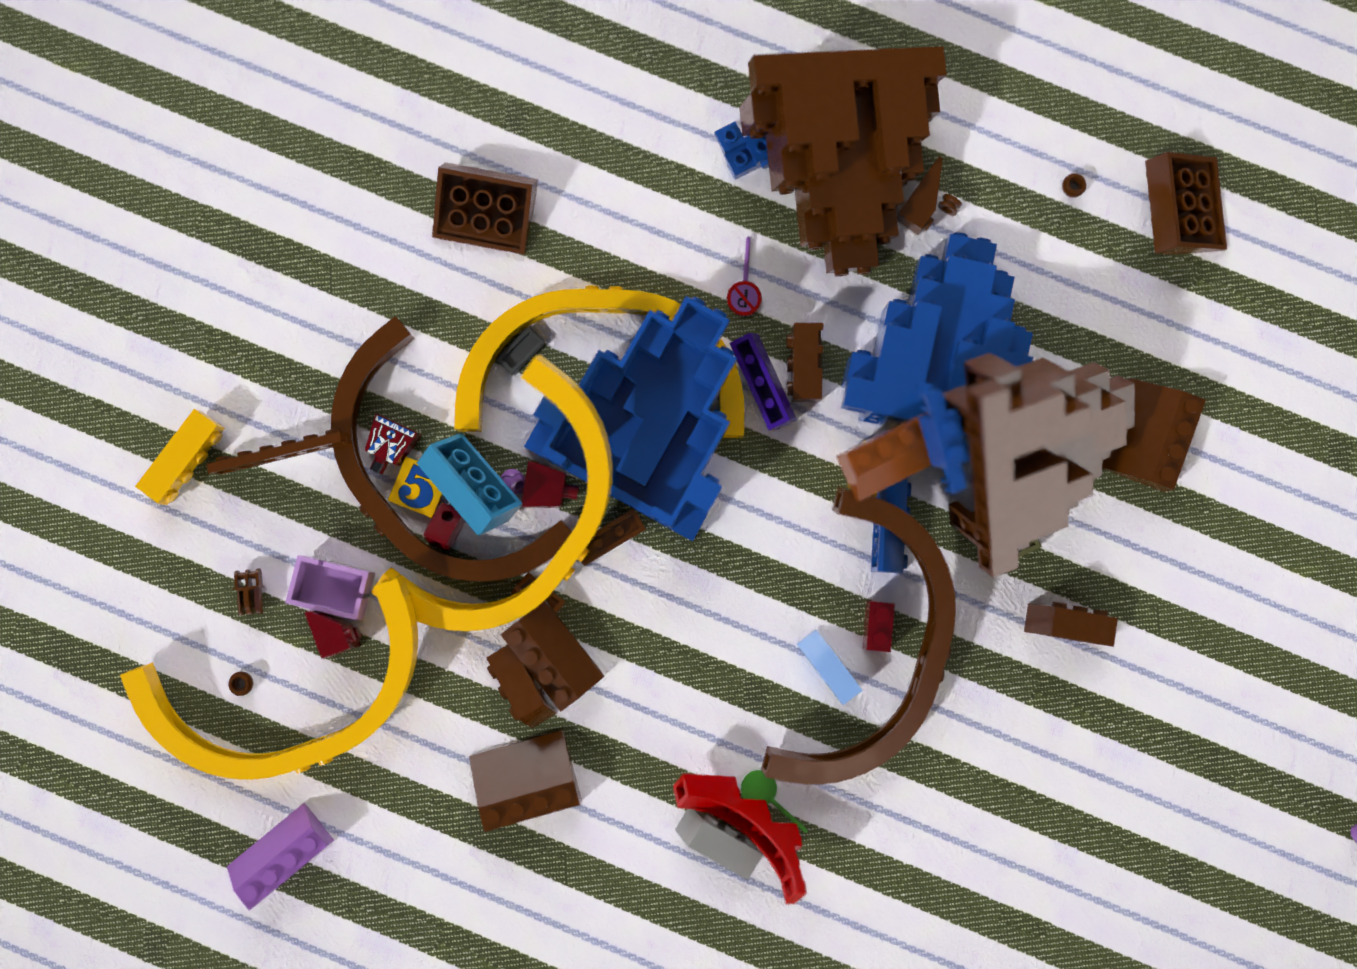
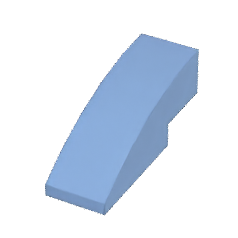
[797,630,863,705]

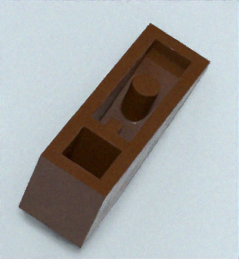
[897,156,943,235]

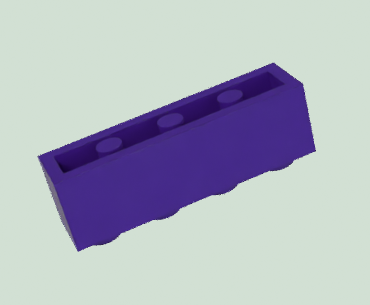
[729,332,797,430]

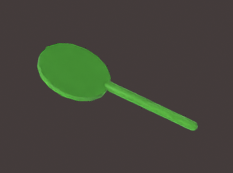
[741,770,808,833]

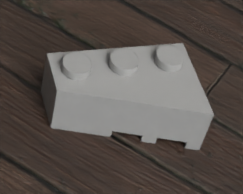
[675,809,763,880]

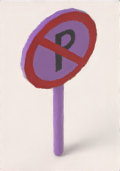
[727,236,762,316]

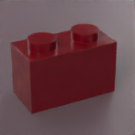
[862,601,895,653]

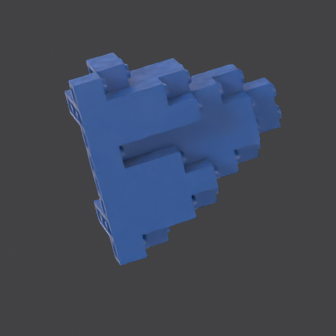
[840,232,1033,438]
[524,296,737,542]

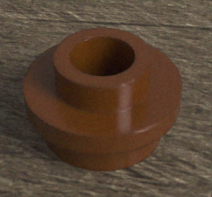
[1062,174,1086,198]
[228,671,254,696]

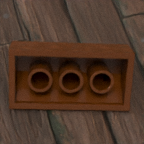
[500,600,605,712]

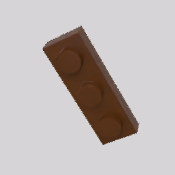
[582,509,646,566]

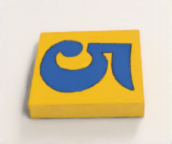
[388,456,443,518]

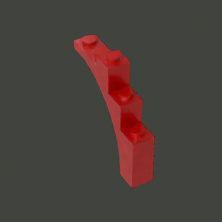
[673,774,807,904]

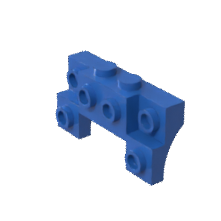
[714,121,769,180]
[915,383,969,493]

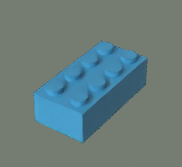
[417,433,523,536]

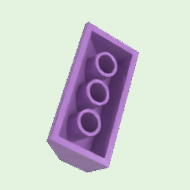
[227,802,334,910]

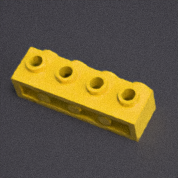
[135,409,225,505]

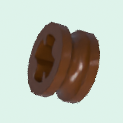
[938,194,962,216]

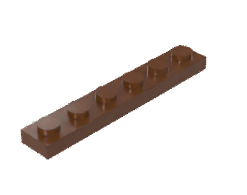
[207,429,352,475]

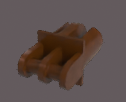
[233,568,265,616]

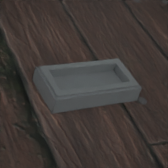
[496,326,547,376]

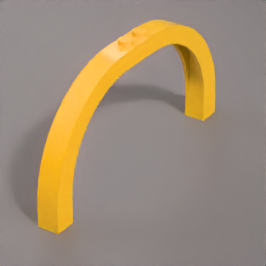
[454,285,744,438]
[371,355,613,631]
[120,575,418,780]

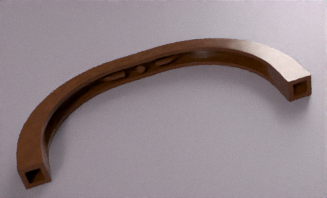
[331,316,572,582]
[761,486,956,785]

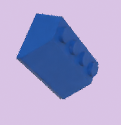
[871,477,912,574]

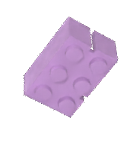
[285,555,375,620]

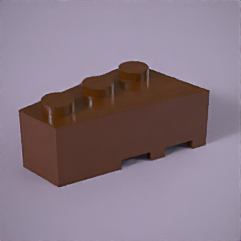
[786,323,824,402]
[1024,602,1118,647]
[486,645,557,729]

